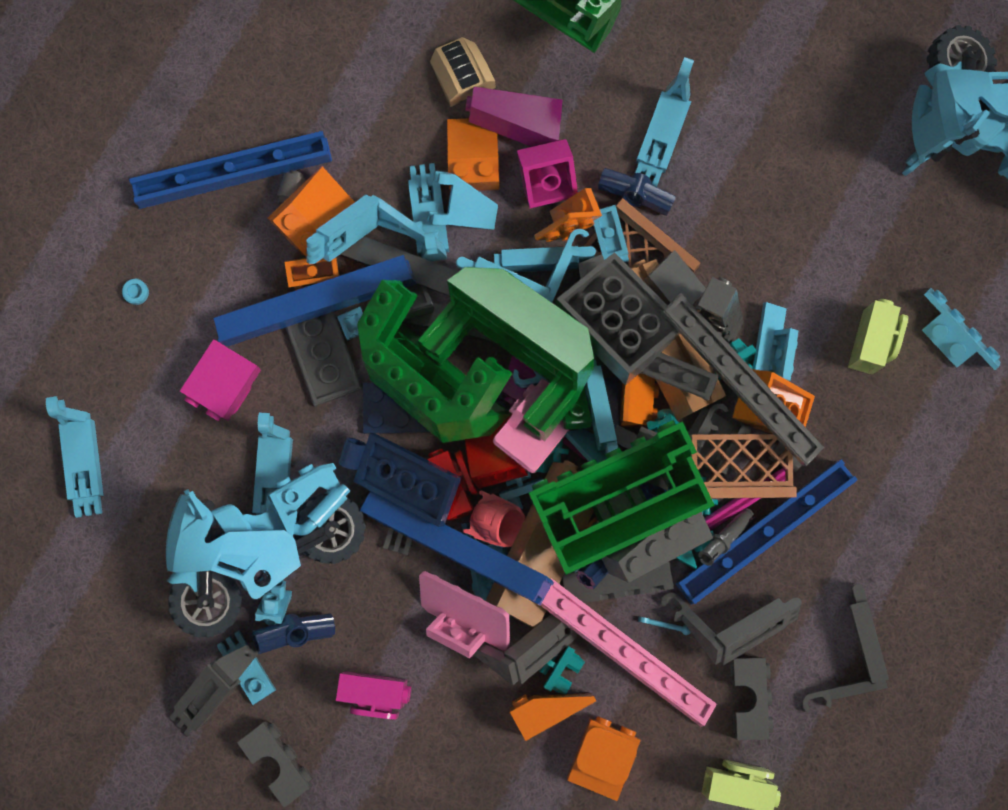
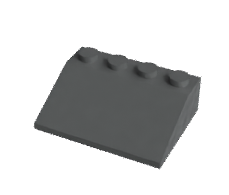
[556,252,680,385]

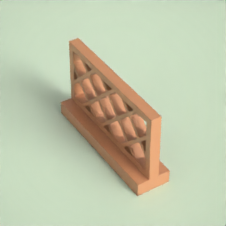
[584,198,700,273]
[690,434,797,498]

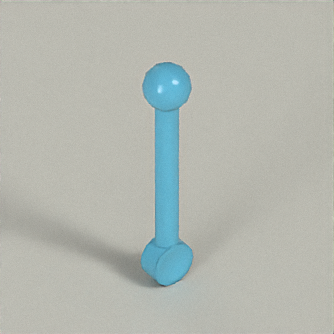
[638,616,691,635]

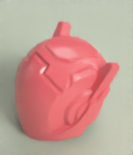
[463,490,525,547]

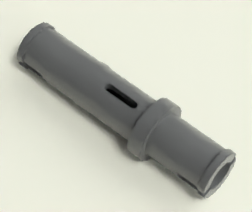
[698,508,755,566]

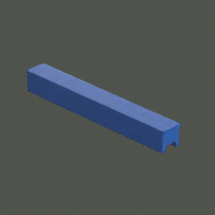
[129,131,332,209]
[213,255,417,347]
[675,459,857,605]
[360,490,554,606]

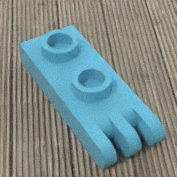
[217,631,276,705]

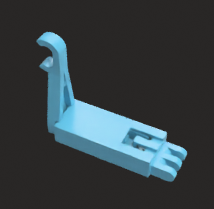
[635,57,694,187]
[408,163,449,262]
[306,195,439,264]
[456,229,589,303]
[494,246,596,272]
[513,360,618,459]
[46,396,104,518]
[252,413,293,515]

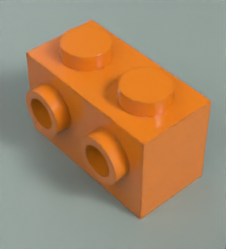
[284,257,339,291]

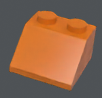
[619,373,659,429]

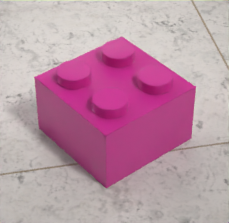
[517,139,578,208]

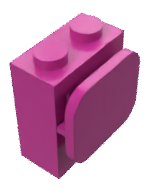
[180,339,261,421]
[336,671,412,719]

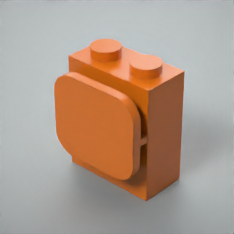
[567,716,641,801]

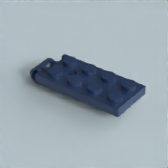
[338,433,462,527]

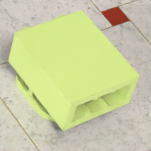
[848,299,908,375]
[702,760,781,810]

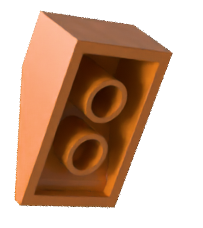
[447,118,500,192]
[267,166,355,257]
[732,369,815,434]
[510,693,596,741]

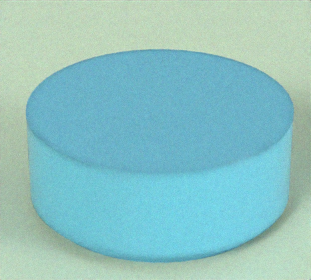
[122,279,149,305]

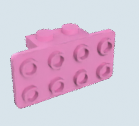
[493,378,568,473]
[419,571,510,658]

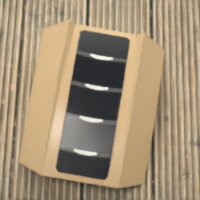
[430,37,496,107]

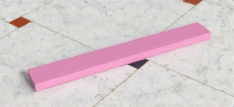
[541,578,717,727]

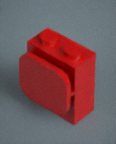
[465,414,528,489]
[427,449,480,521]

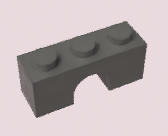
[730,657,773,740]
[237,721,313,808]

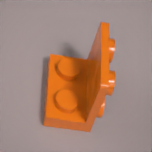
[534,188,602,242]

